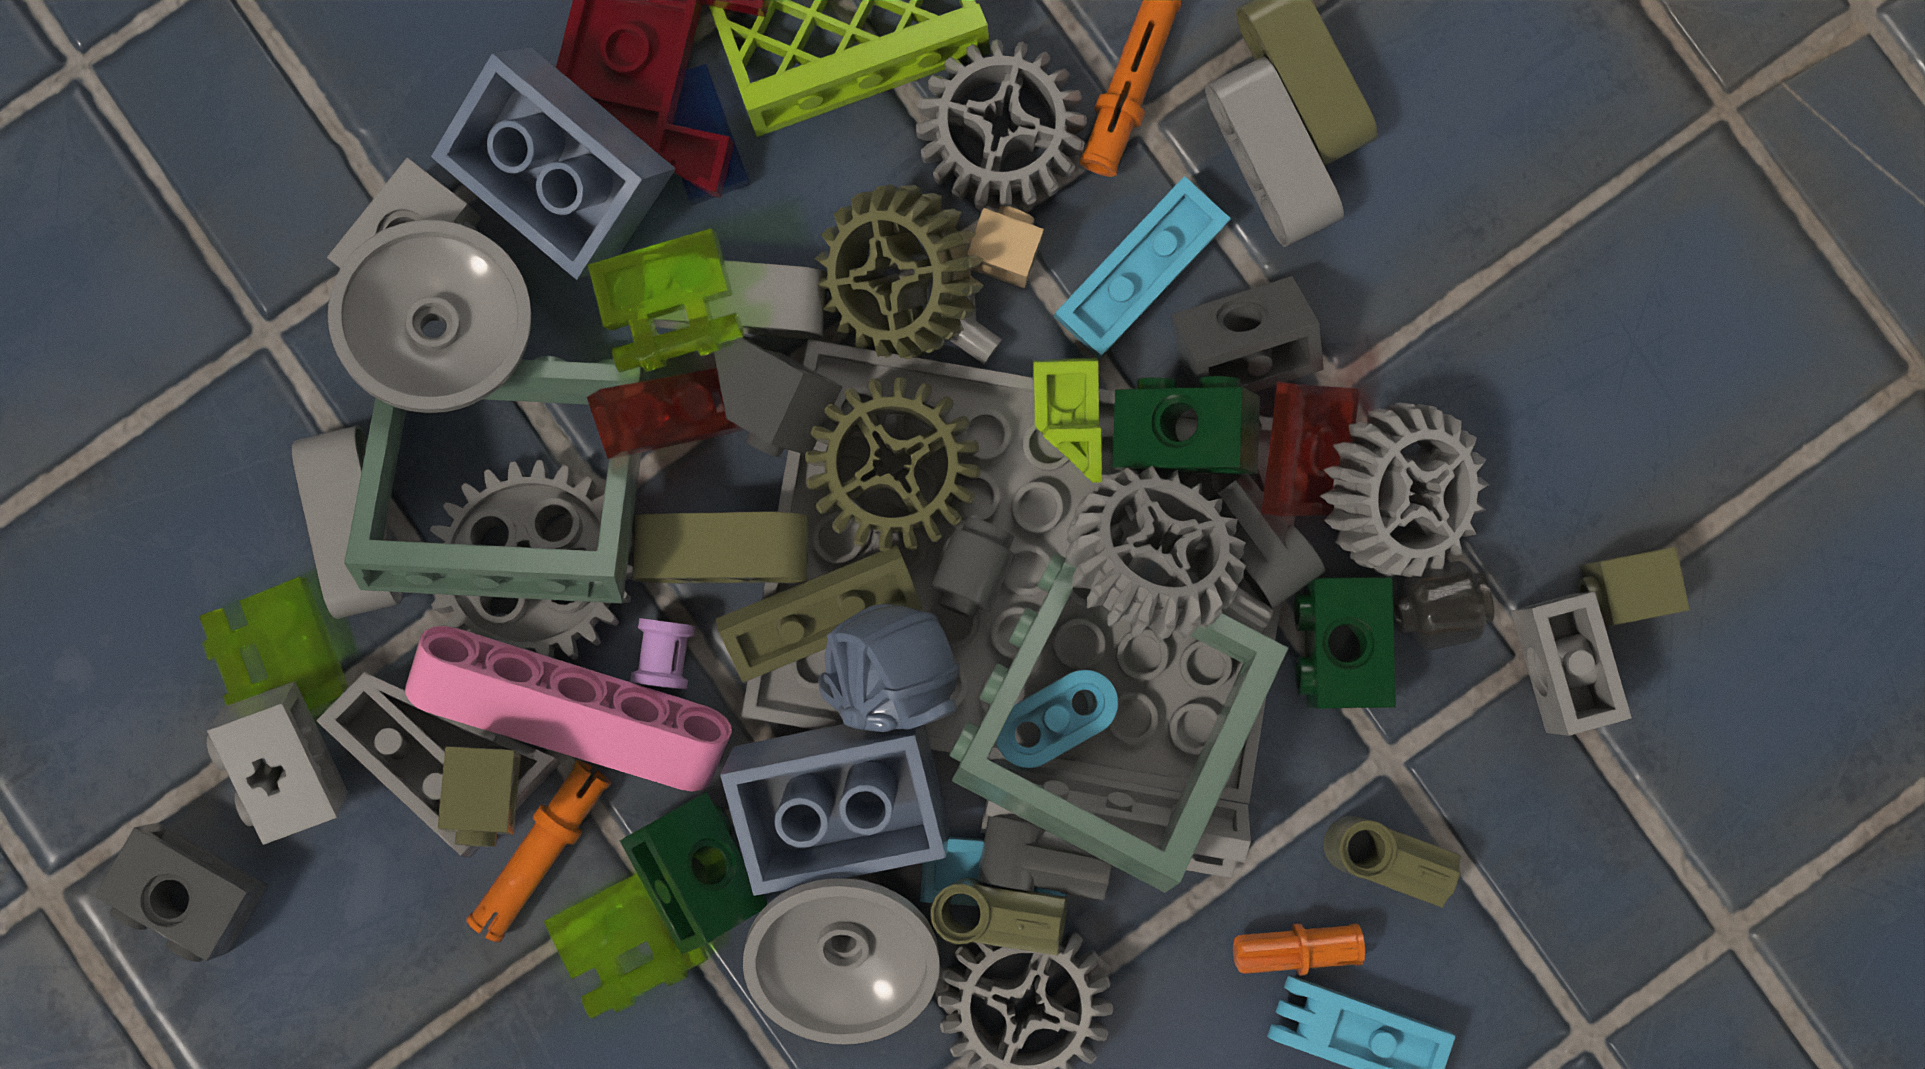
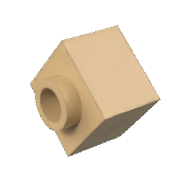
[968,206,1044,289]

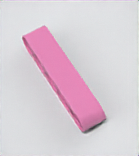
[405,626,732,792]

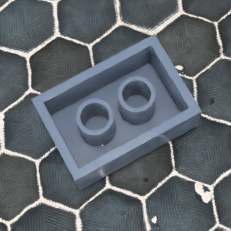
[431,47,676,280]
[720,724,950,896]

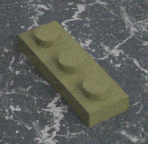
[716,545,923,682]

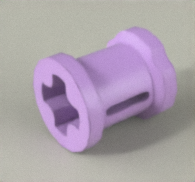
[630,618,695,690]

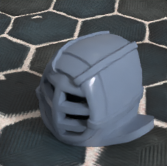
[818,604,960,732]

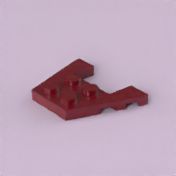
[556,0,770,198]

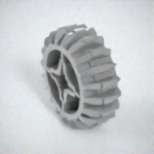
[916,39,1087,210]
[1320,403,1490,577]
[1065,466,1246,642]
[938,931,1113,1069]

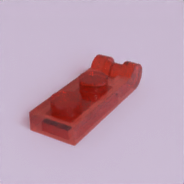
[586,367,745,459]

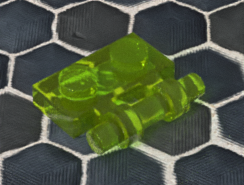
[588,228,744,373]
[199,577,349,711]
[543,873,708,1019]

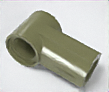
[1323,816,1461,908]
[931,878,1067,956]

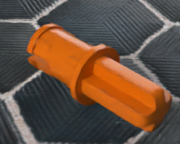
[1233,923,1365,976]

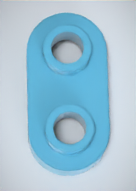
[996,670,1118,768]

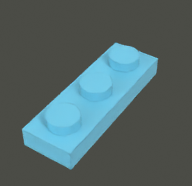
[1054,176,1231,360]

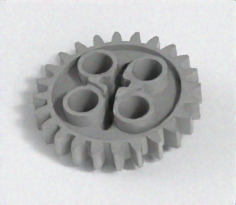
[430,460,634,660]

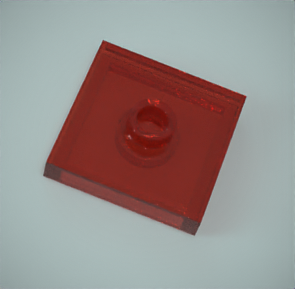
[1261,382,1360,517]

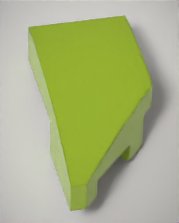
[1032,358,1102,483]

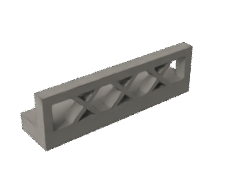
[980,759,1251,878]

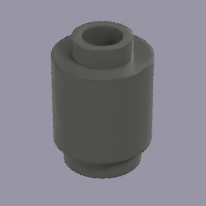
[931,517,1014,619]

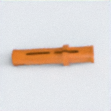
[1079,0,1182,177]
[466,760,611,943]

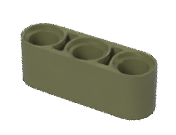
[1236,0,1378,166]
[632,512,809,583]

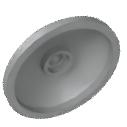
[328,220,531,413]
[743,878,940,1044]

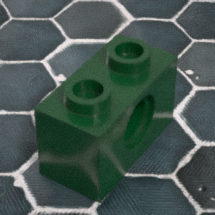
[1112,376,1260,474]
[1294,578,1396,709]
[619,792,768,955]

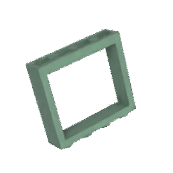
[344,356,649,603]
[949,552,1288,893]

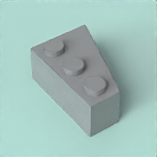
[316,672,561,858]

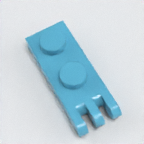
[1267,975,1456,1069]

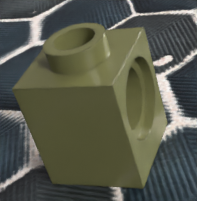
[1578,547,1690,626]
[438,746,521,847]

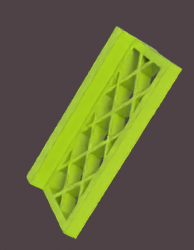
[709,0,990,137]

